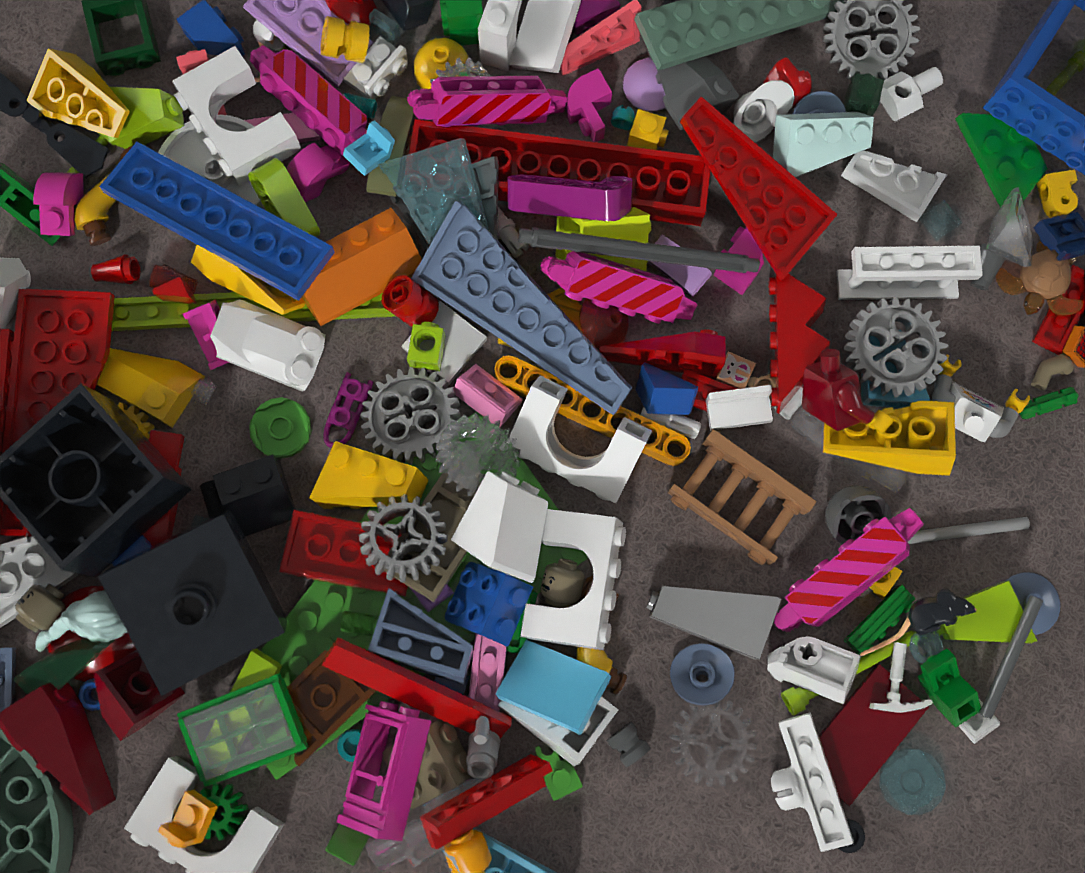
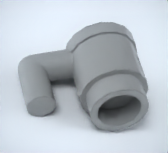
[466,716,500,779]

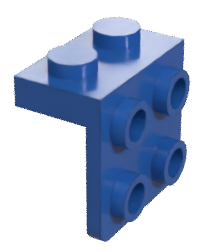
[445,562,533,647]

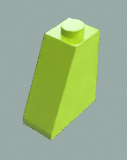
[108,87,184,149]
[935,581,1037,643]

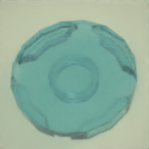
[879,749,946,815]

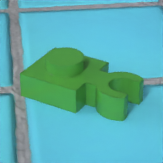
[535,746,583,801]

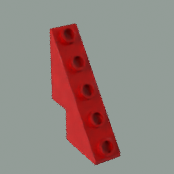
[769,274,830,414]

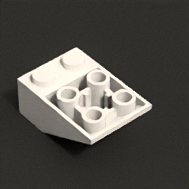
[498,696,618,766]

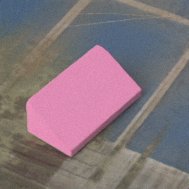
[454,364,523,428]

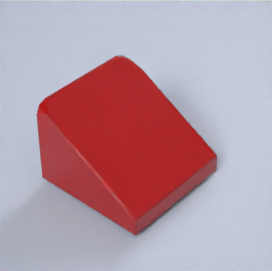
[152,277,197,304]

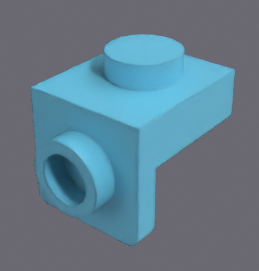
[343,120,395,176]

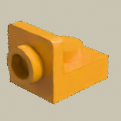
[158,790,218,848]

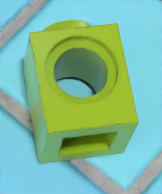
[407,322,446,372]

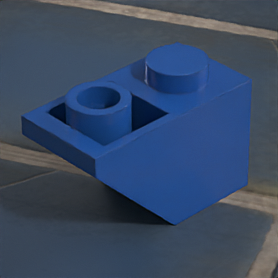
[176,0,245,56]

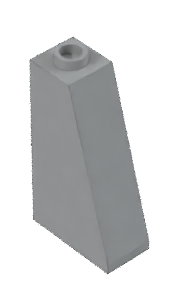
[646,586,781,660]

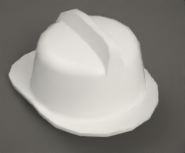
[733,80,795,142]

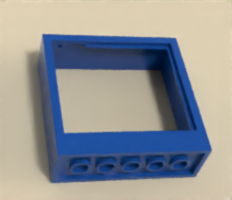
[983,0,1085,175]

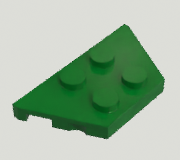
[955,113,1048,218]

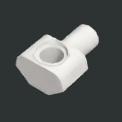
[875,67,943,122]

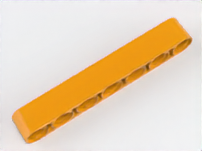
[495,355,691,466]

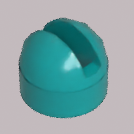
[610,105,635,130]

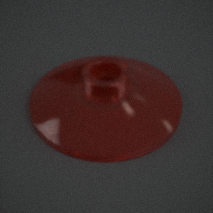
[579,298,629,349]

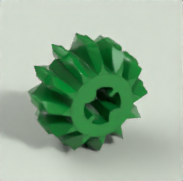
[200,783,248,841]

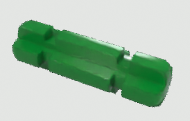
[1018,387,1079,420]

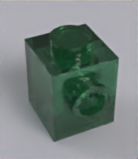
[844,73,884,117]

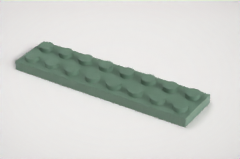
[634,0,845,71]

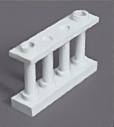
[837,246,982,300]

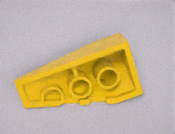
[191,245,305,315]
[97,348,205,428]

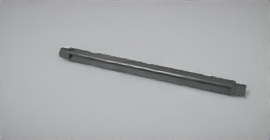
[518,228,760,273]

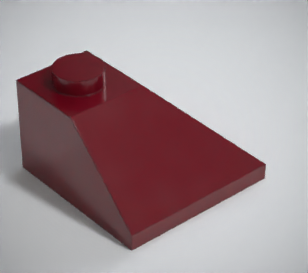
[94,650,185,741]

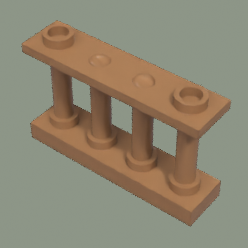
[668,429,817,565]

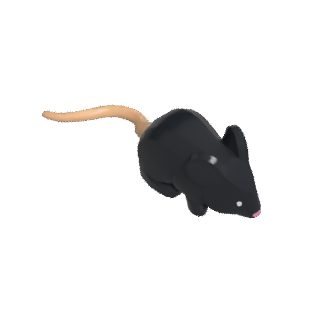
[860,589,976,656]

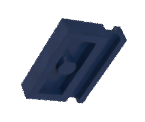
[1033,212,1085,261]

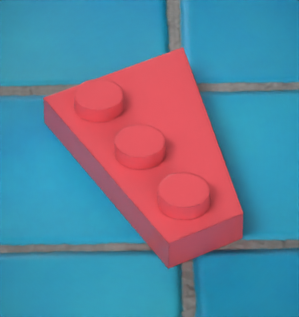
[560,0,642,76]

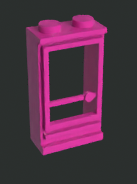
[337,701,431,841]

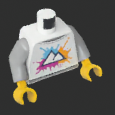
[932,354,1030,442]

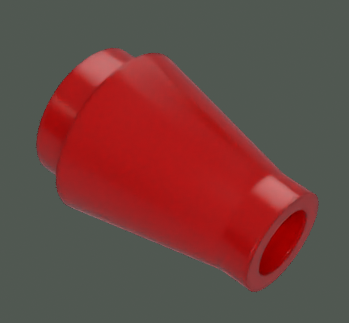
[91,254,141,284]

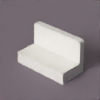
[706,385,773,431]

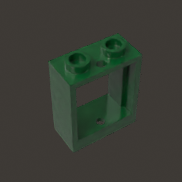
[81,0,161,76]

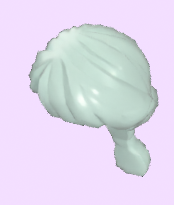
[35,590,127,652]

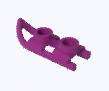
[323,372,374,448]

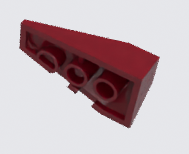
[0,677,116,815]

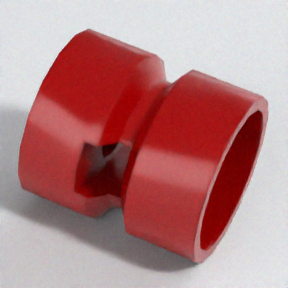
[381,275,439,327]

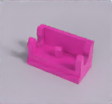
[183,299,229,370]

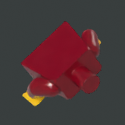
[802,349,893,433]

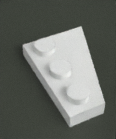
[841,151,947,222]

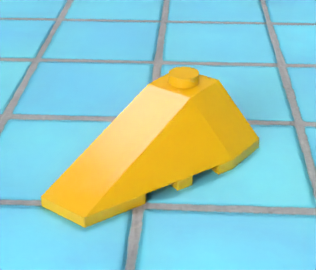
[27,48,130,138]
[823,400,956,476]

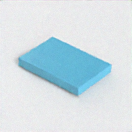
[495,639,611,735]

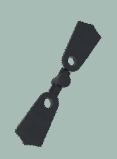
[0,72,109,178]

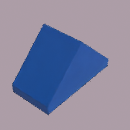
[636,362,698,415]

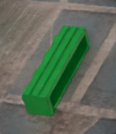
[844,585,916,655]

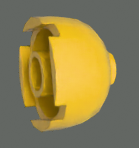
[414,38,472,89]

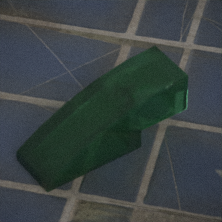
[13,638,115,695]

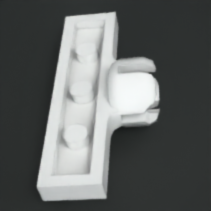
[771,712,854,852]

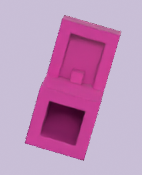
[567,68,612,142]
[286,142,350,202]
[33,172,84,236]

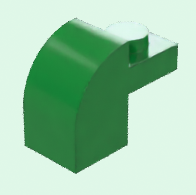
[918,648,981,728]

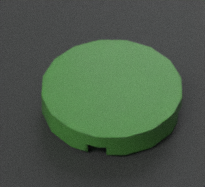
[249,397,312,459]

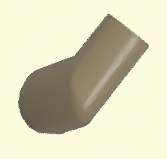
[1031,354,1074,390]

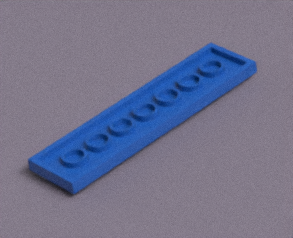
[99,142,335,301]

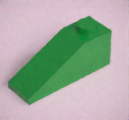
[0,163,61,246]

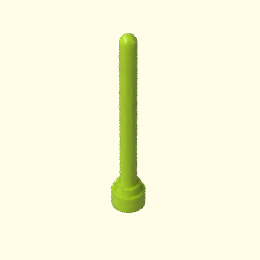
[781,630,919,716]

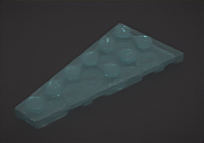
[378,138,490,245]

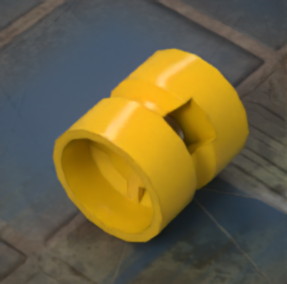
[320,16,369,63]

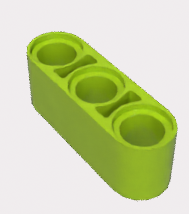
[248,158,320,237]

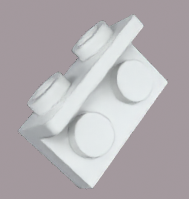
[344,36,408,100]

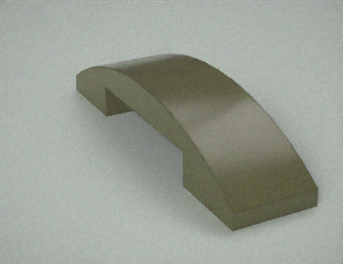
[366,96,417,197]

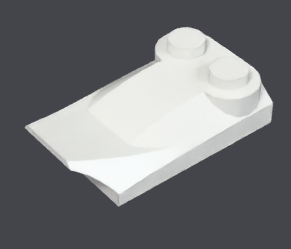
[210,299,325,391]

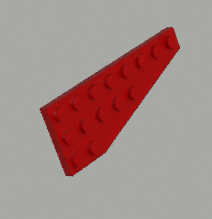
[0,289,115,537]

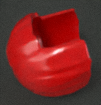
[763,57,812,109]

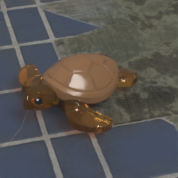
[995,240,1084,316]

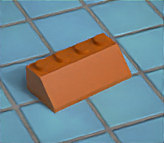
[302,208,422,326]

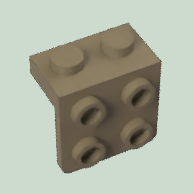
[383,719,472,809]

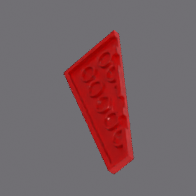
[680,96,838,281]

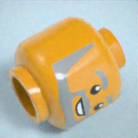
[443,829,492,873]

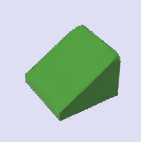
[325,824,370,866]

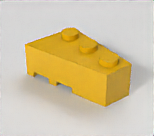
[309,441,429,509]

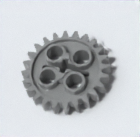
[822,0,920,83]
[844,297,948,398]
[360,367,461,465]

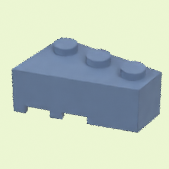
[368,588,473,684]

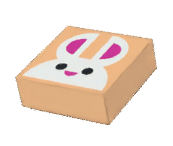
[715,351,756,389]

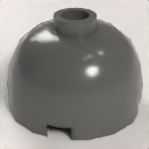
[825,485,891,545]

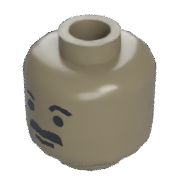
[540,558,585,608]
[15,583,66,633]

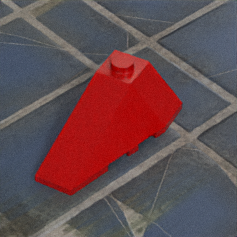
[599,329,726,378]

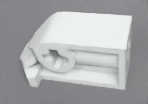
[767,636,860,704]

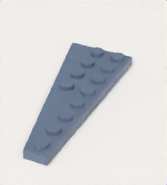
[411,201,632,415]

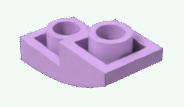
[648,235,712,297]

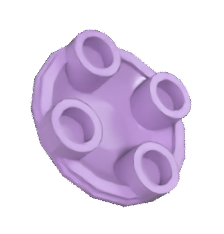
[623,58,666,113]

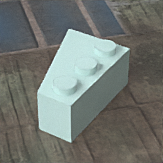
[773,112,874,177]

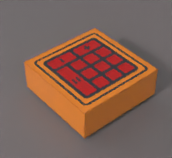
[1063,326,1085,368]

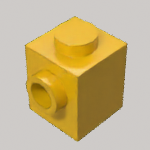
[627,109,669,150]

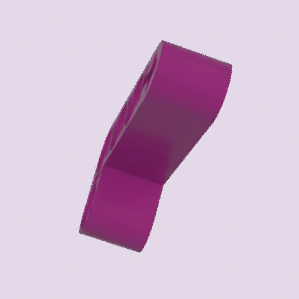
[507,174,632,221]

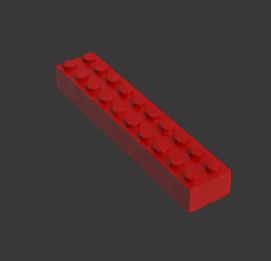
[406,119,710,227]

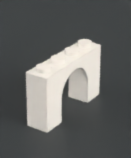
[478,0,522,71]
[173,46,301,186]
[505,375,652,503]
[521,509,626,650]
[124,756,285,873]

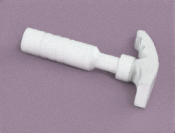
[869,642,933,713]

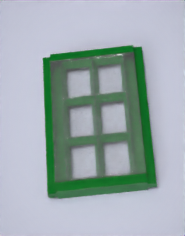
[177,673,308,787]

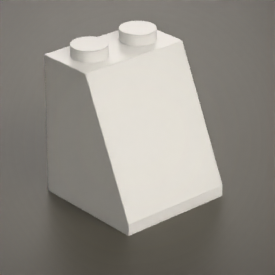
[451,471,548,583]

